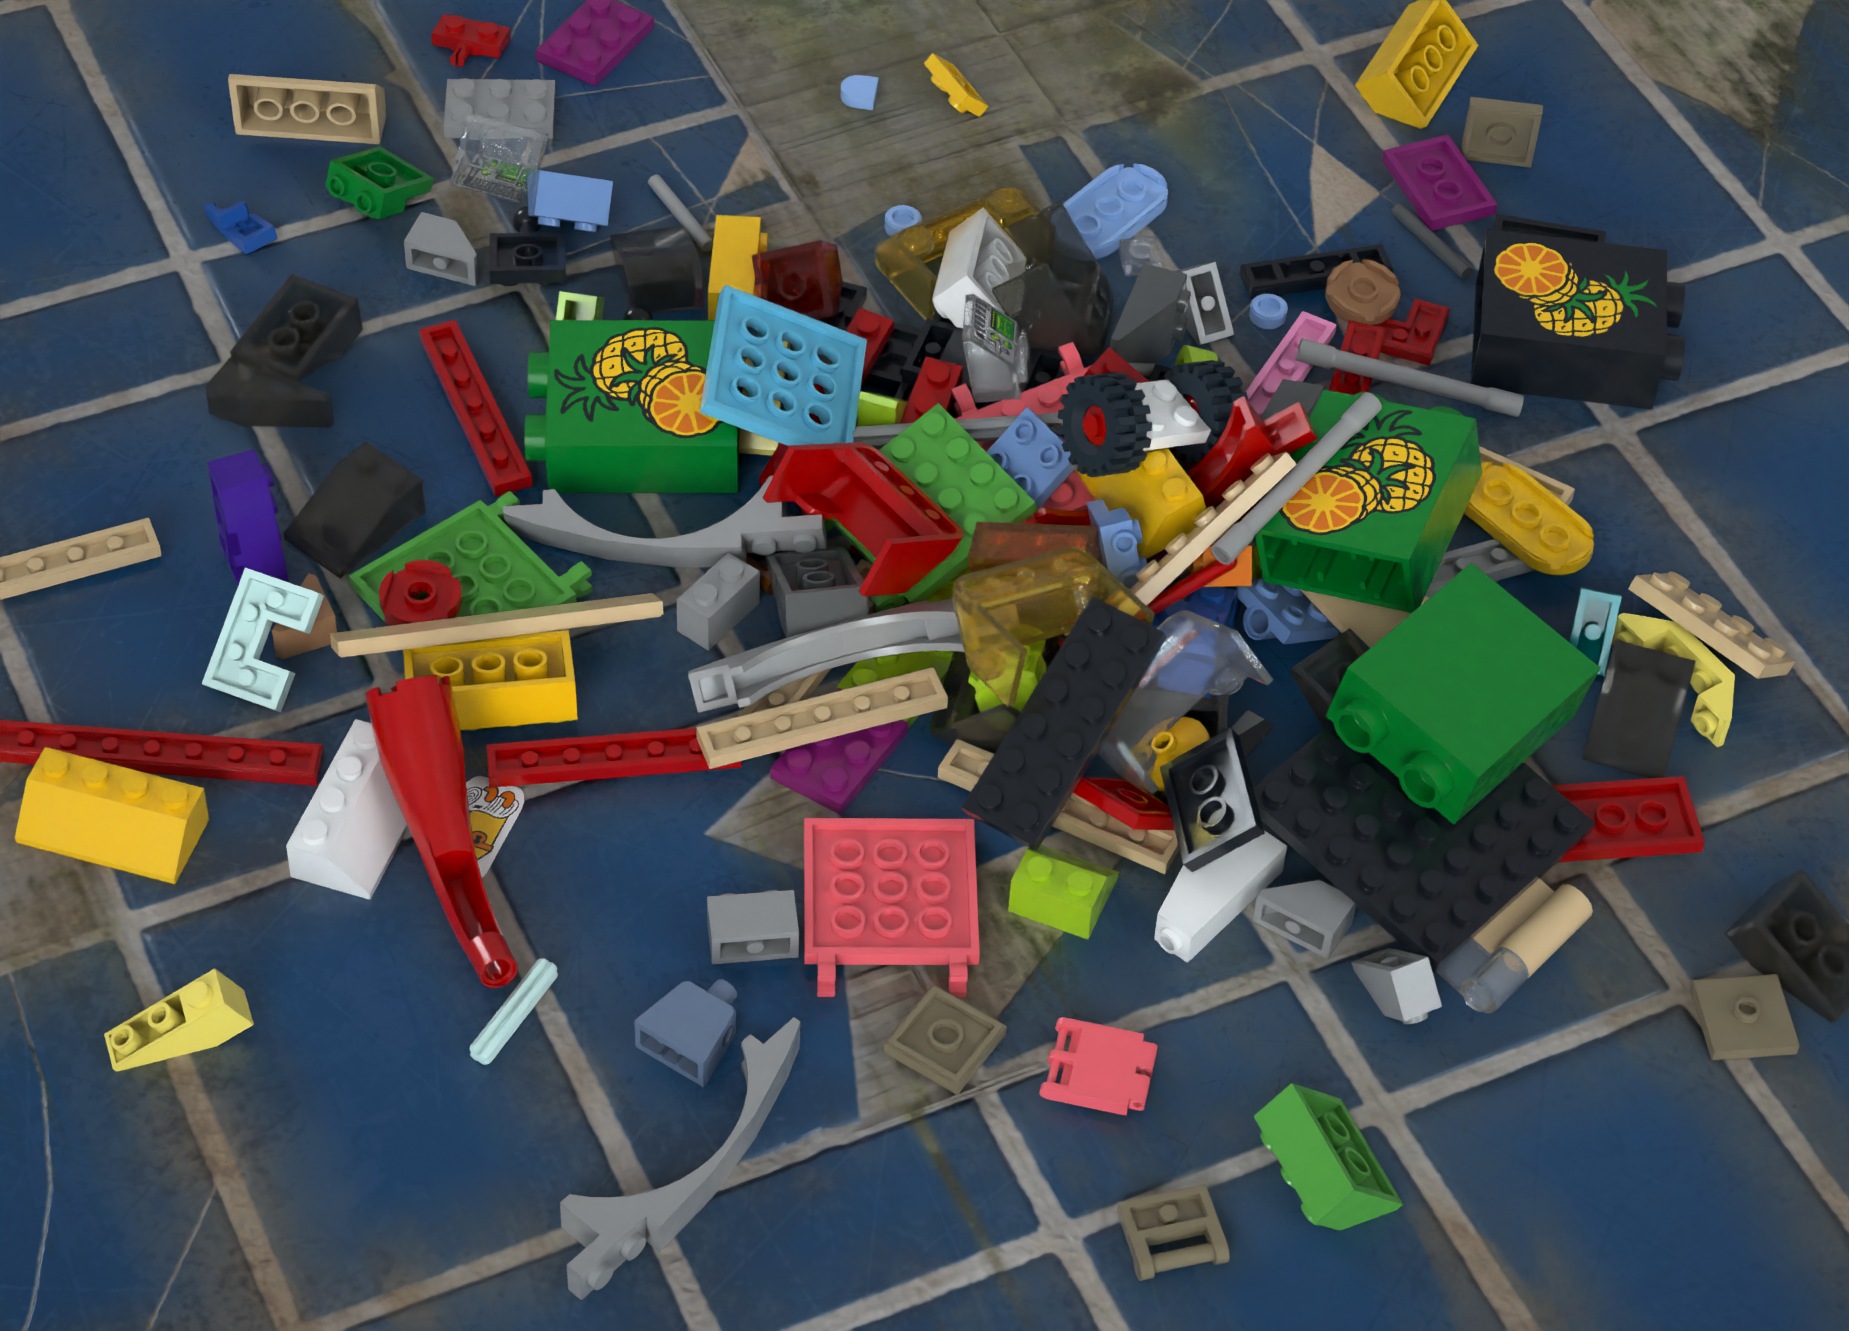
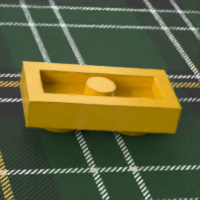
[924,53,989,117]

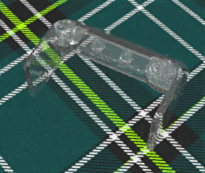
[1097,610,1273,794]

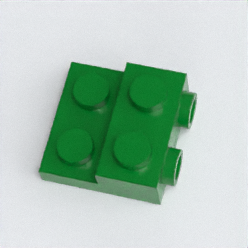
[325,146,434,220]

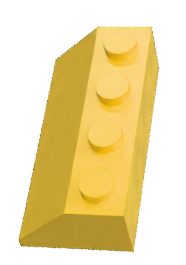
[1355,0,1479,129]
[1074,448,1206,559]
[403,630,578,730]
[15,747,209,884]

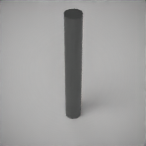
[1391,203,1472,280]

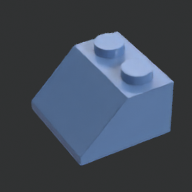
[527,170,613,232]

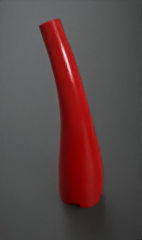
[365,675,518,988]

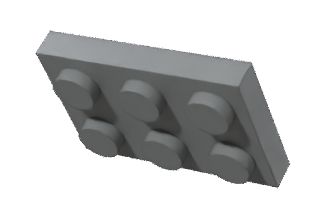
[443,78,556,139]

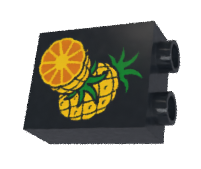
[1470,229,1685,409]

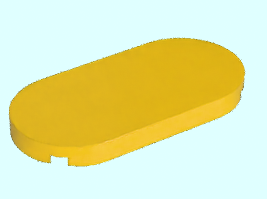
[1464,462,1594,575]

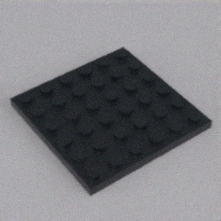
[1253,722,1596,973]

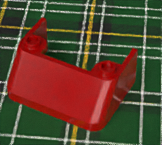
[763,442,964,597]

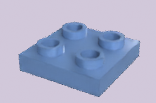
[987,407,1078,519]
[1236,578,1340,645]

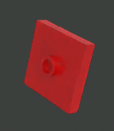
[1073,777,1175,830]

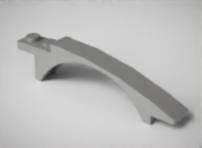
[503,476,826,567]
[688,585,1019,713]
[560,1017,800,1300]

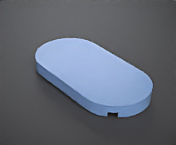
[1049,164,1168,259]

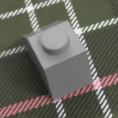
[404,212,479,286]
[1176,262,1234,345]
[1253,880,1356,959]
[1351,948,1442,1024]

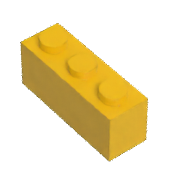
[708,215,768,320]

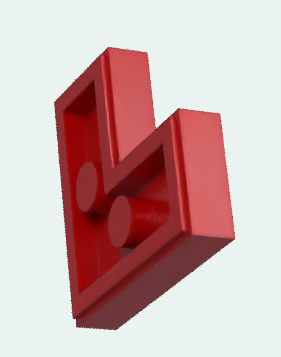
[1361,298,1451,366]

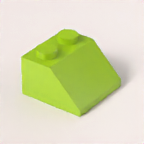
[1008,845,1119,940]

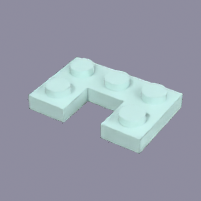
[202,568,324,712]

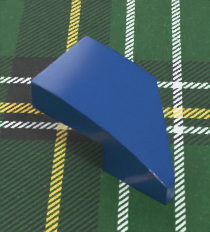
[203,201,278,255]

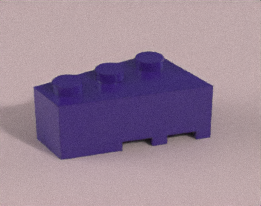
[207,449,289,587]

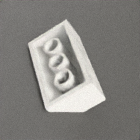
[932,207,1031,332]
[286,719,408,900]

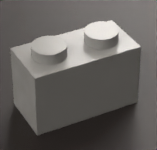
[677,552,760,651]
[707,890,799,964]

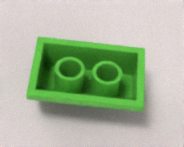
[1254,1083,1403,1231]

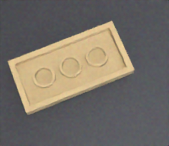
[1628,571,1796,679]

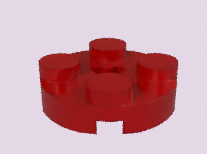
[379,560,462,626]

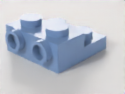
[1086,499,1147,597]

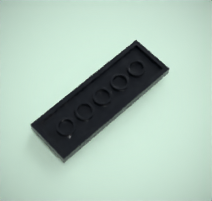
[962,596,1167,851]

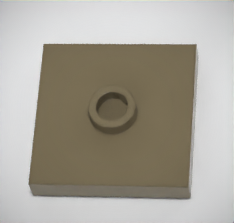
[1460,97,1543,168]
[1690,974,1800,1061]
[883,984,1007,1095]

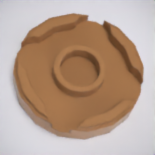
[1325,259,1401,325]

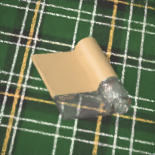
[1436,878,1593,1013]

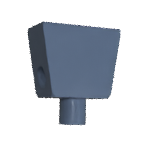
[634,979,737,1088]

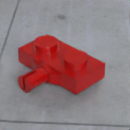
[431,14,511,68]

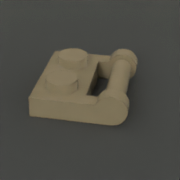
[1117,1184,1230,1281]

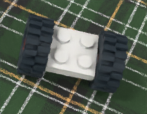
[1058,360,1248,477]

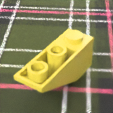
[104,968,254,1072]

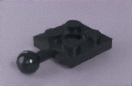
[489,206,566,286]

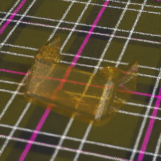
[875,187,1056,321]
[952,547,1155,706]

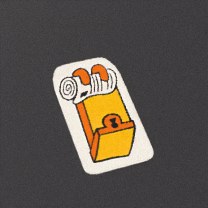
[466,776,524,878]

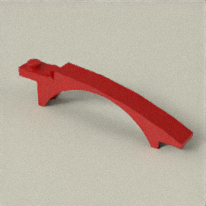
[1007,396,1317,573]

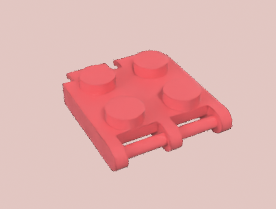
[1039,1017,1158,1116]

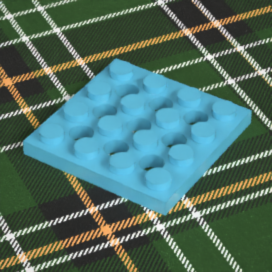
[700,285,867,446]

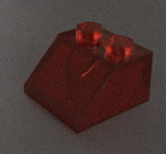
[751,240,843,320]

